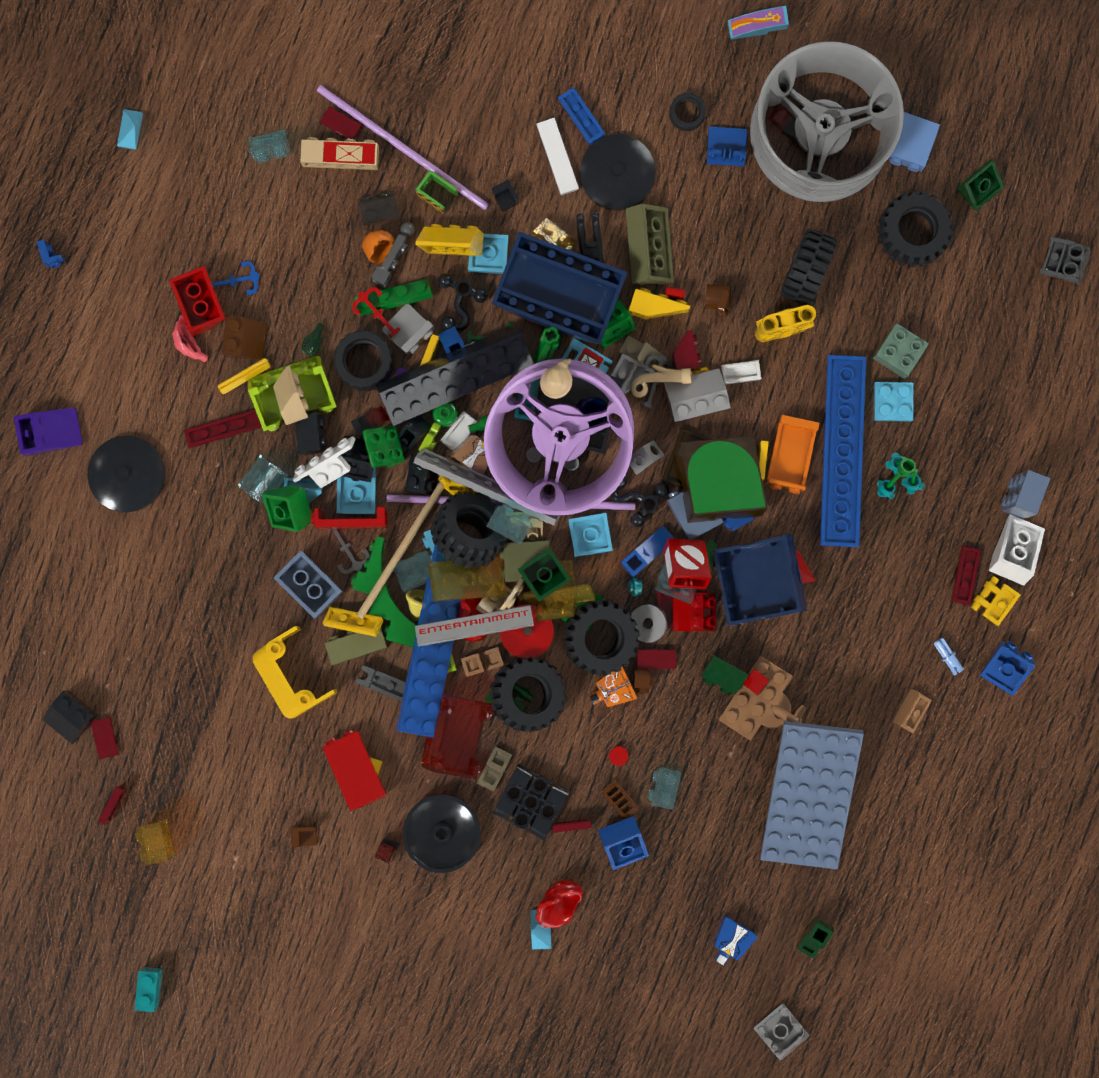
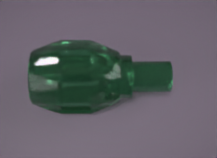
[301,323,325,356]

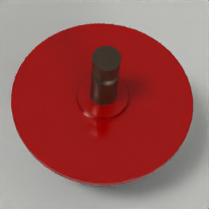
[500,604,554,658]

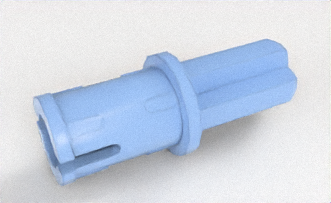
[934,638,964,675]

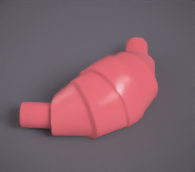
[172,315,208,362]

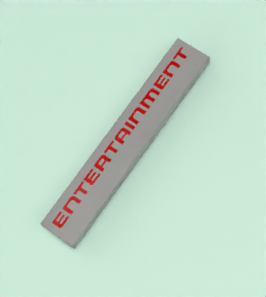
[415,606,534,647]

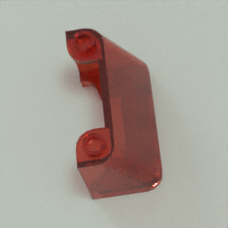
[421,693,493,780]

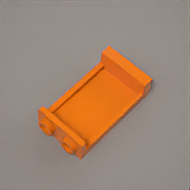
[766,415,820,494]

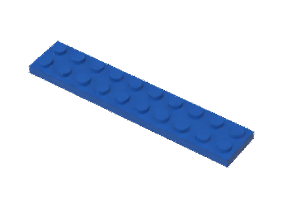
[820,355,866,547]
[396,544,469,738]

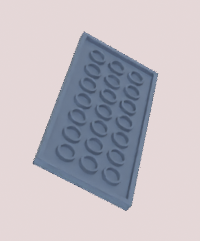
[760,721,864,869]

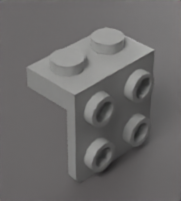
[382,304,435,356]

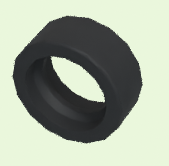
[669,93,706,131]

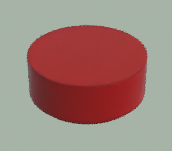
[609,746,628,766]

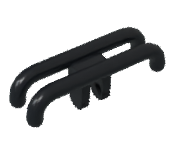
[576,211,604,263]

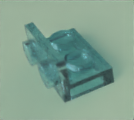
[648,767,682,810]

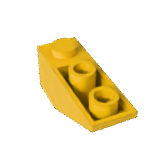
[629,288,690,320]

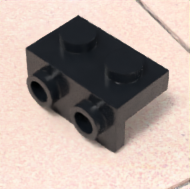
[405,454,438,496]

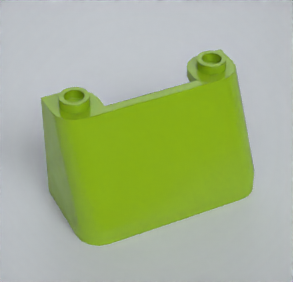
[248,356,337,431]

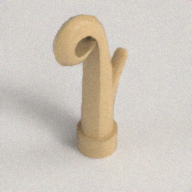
[631,364,692,398]

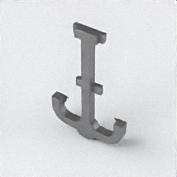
[327,529,370,574]

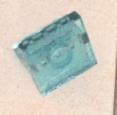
[238,455,288,505]

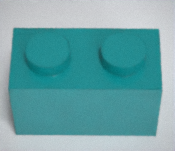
[134,967,163,1012]

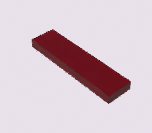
[184,409,262,449]

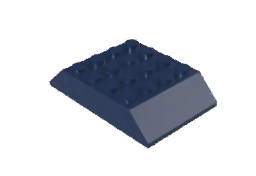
[491,231,627,345]

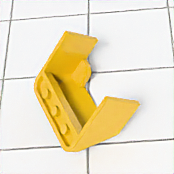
[253,626,338,718]

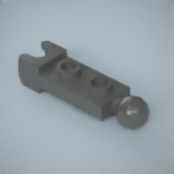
[371,222,415,288]
[356,665,406,701]

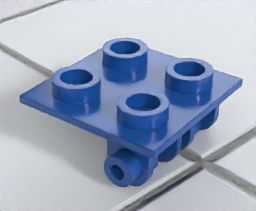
[707,126,747,167]

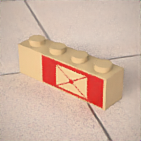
[300,137,379,170]

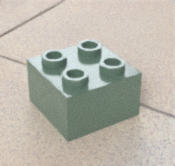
[872,323,929,379]

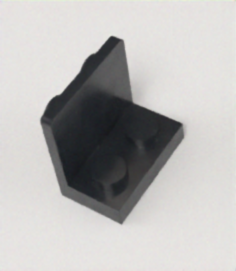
[341,436,374,483]

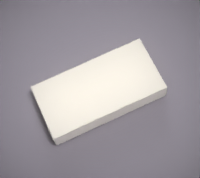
[721,360,762,385]
[440,411,477,451]

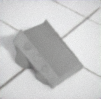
[754,1004,810,1060]

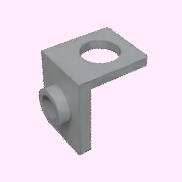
[629,440,664,475]

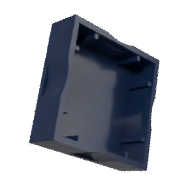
[713,535,808,626]

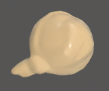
[540,359,573,399]

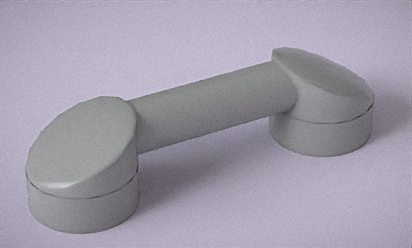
[526,447,579,471]

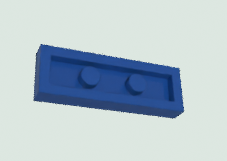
[558,87,605,146]

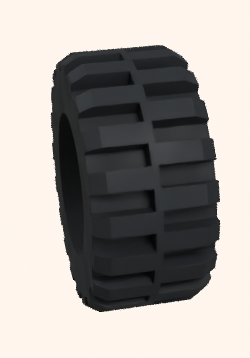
[877,191,954,268]
[780,229,837,306]
[431,492,509,568]
[562,600,640,675]
[489,657,567,732]

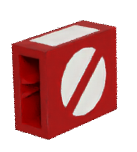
[663,538,712,589]

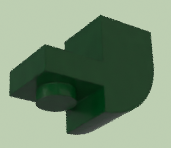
[797,917,834,959]

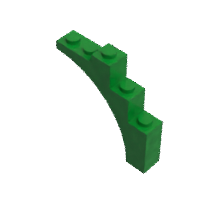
[351,536,418,648]

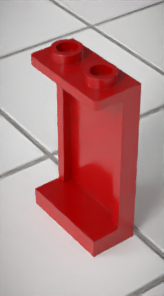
[311,507,388,530]
[322,729,388,812]

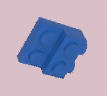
[980,641,1035,696]

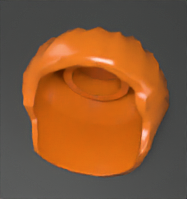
[362,230,394,263]

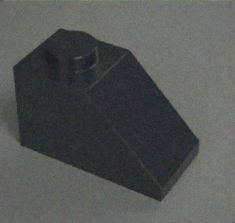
[398,415,432,459]

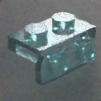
[394,551,431,593]

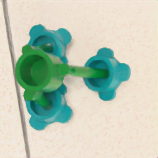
[876,453,924,499]

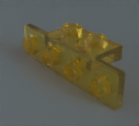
[518,584,596,621]

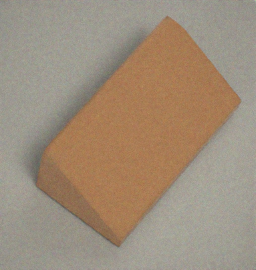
[893,689,932,733]

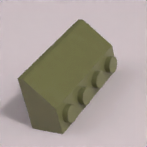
[626,204,674,285]

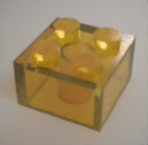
[135,819,176,866]

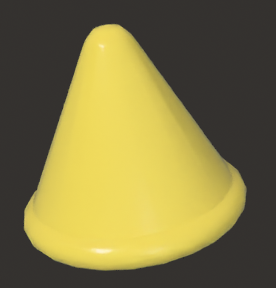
[406,589,425,622]

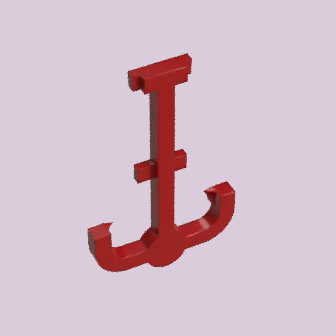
[352,287,401,338]

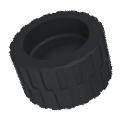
[334,330,394,392]

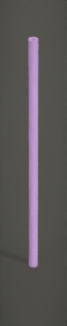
[317,85,489,210]

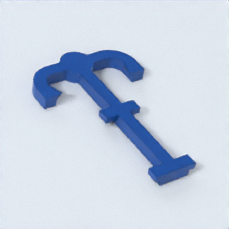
[212,261,260,295]

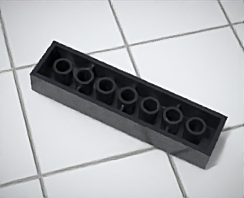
[375,325,533,426]

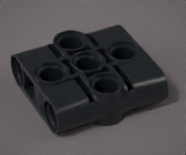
[492,764,570,840]

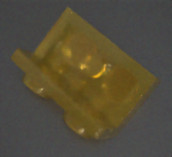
[531,218,576,250]

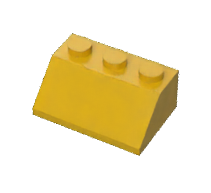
[415,224,484,256]

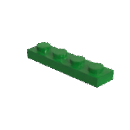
[355,278,433,316]

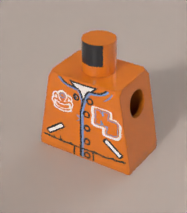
[589,667,637,707]

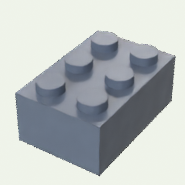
[1000,470,1050,519]
[274,551,344,619]

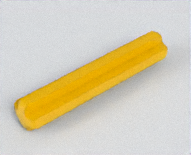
[218,358,271,394]

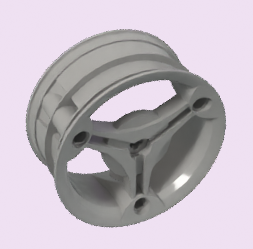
[750,42,904,202]

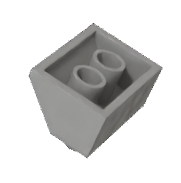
[664,368,731,422]

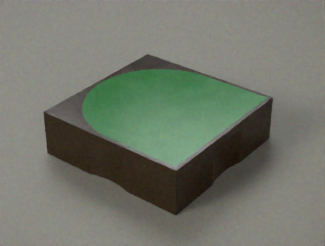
[674,436,768,523]

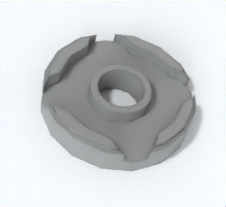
[631,604,668,643]

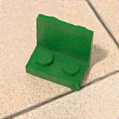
[600,299,636,349]
[362,425,405,468]

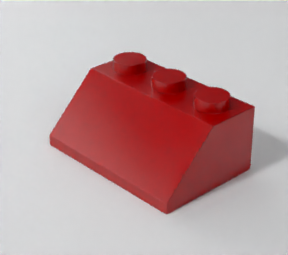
[169,266,226,336]

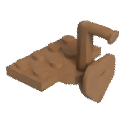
[719,656,806,742]

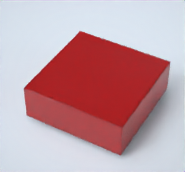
[665,287,685,300]
[743,669,770,696]

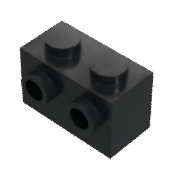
[295,412,328,456]

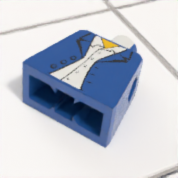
[713,915,758,966]

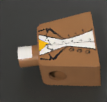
[448,433,488,474]

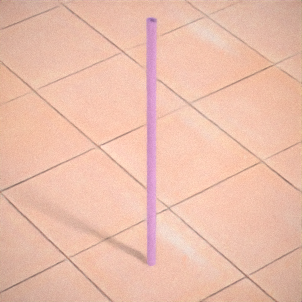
[387,494,635,510]

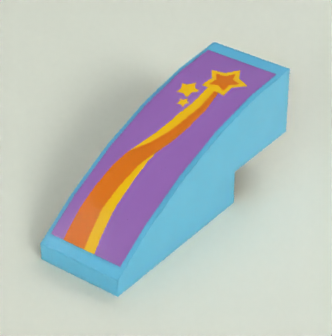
[728,6,789,40]

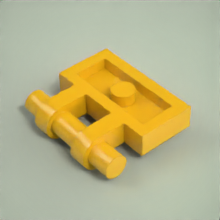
[971,576,1020,626]

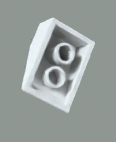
[989,514,1045,585]

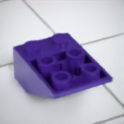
[14,408,83,456]

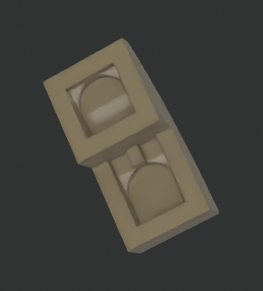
[477,746,512,792]

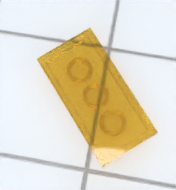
[427,557,507,602]

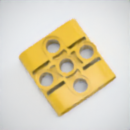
[755,305,816,342]

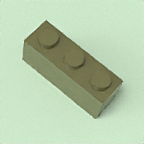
[324,626,388,665]

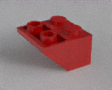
[673,592,716,632]

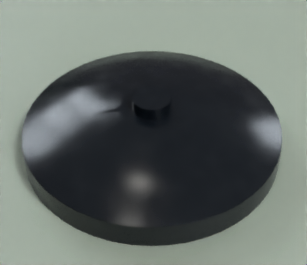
[580,134,655,211]
[87,436,165,513]
[403,794,481,873]

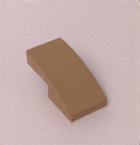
[461,647,505,677]

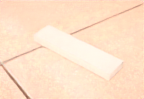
[536,118,579,196]

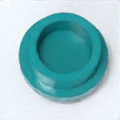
[627,577,642,597]

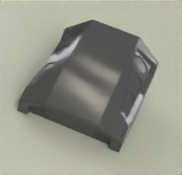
[1040,237,1091,285]

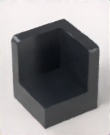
[491,180,519,212]

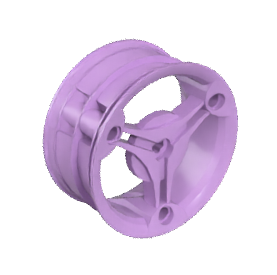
[484,359,634,515]

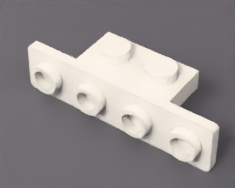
[292,436,355,488]

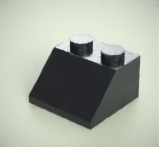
[43,690,97,745]

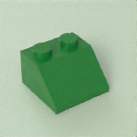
[261,485,311,532]

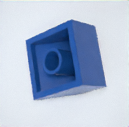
[598,816,649,870]

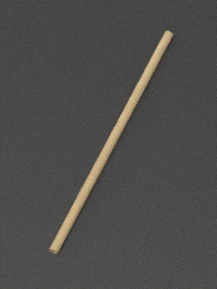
[356,482,444,619]

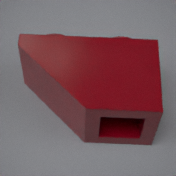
[672,330,702,371]

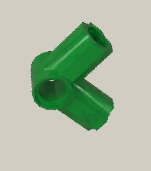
[532,327,563,364]

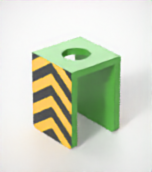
[416,170,458,214]

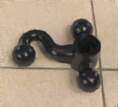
[438,273,488,331]
[610,476,669,527]

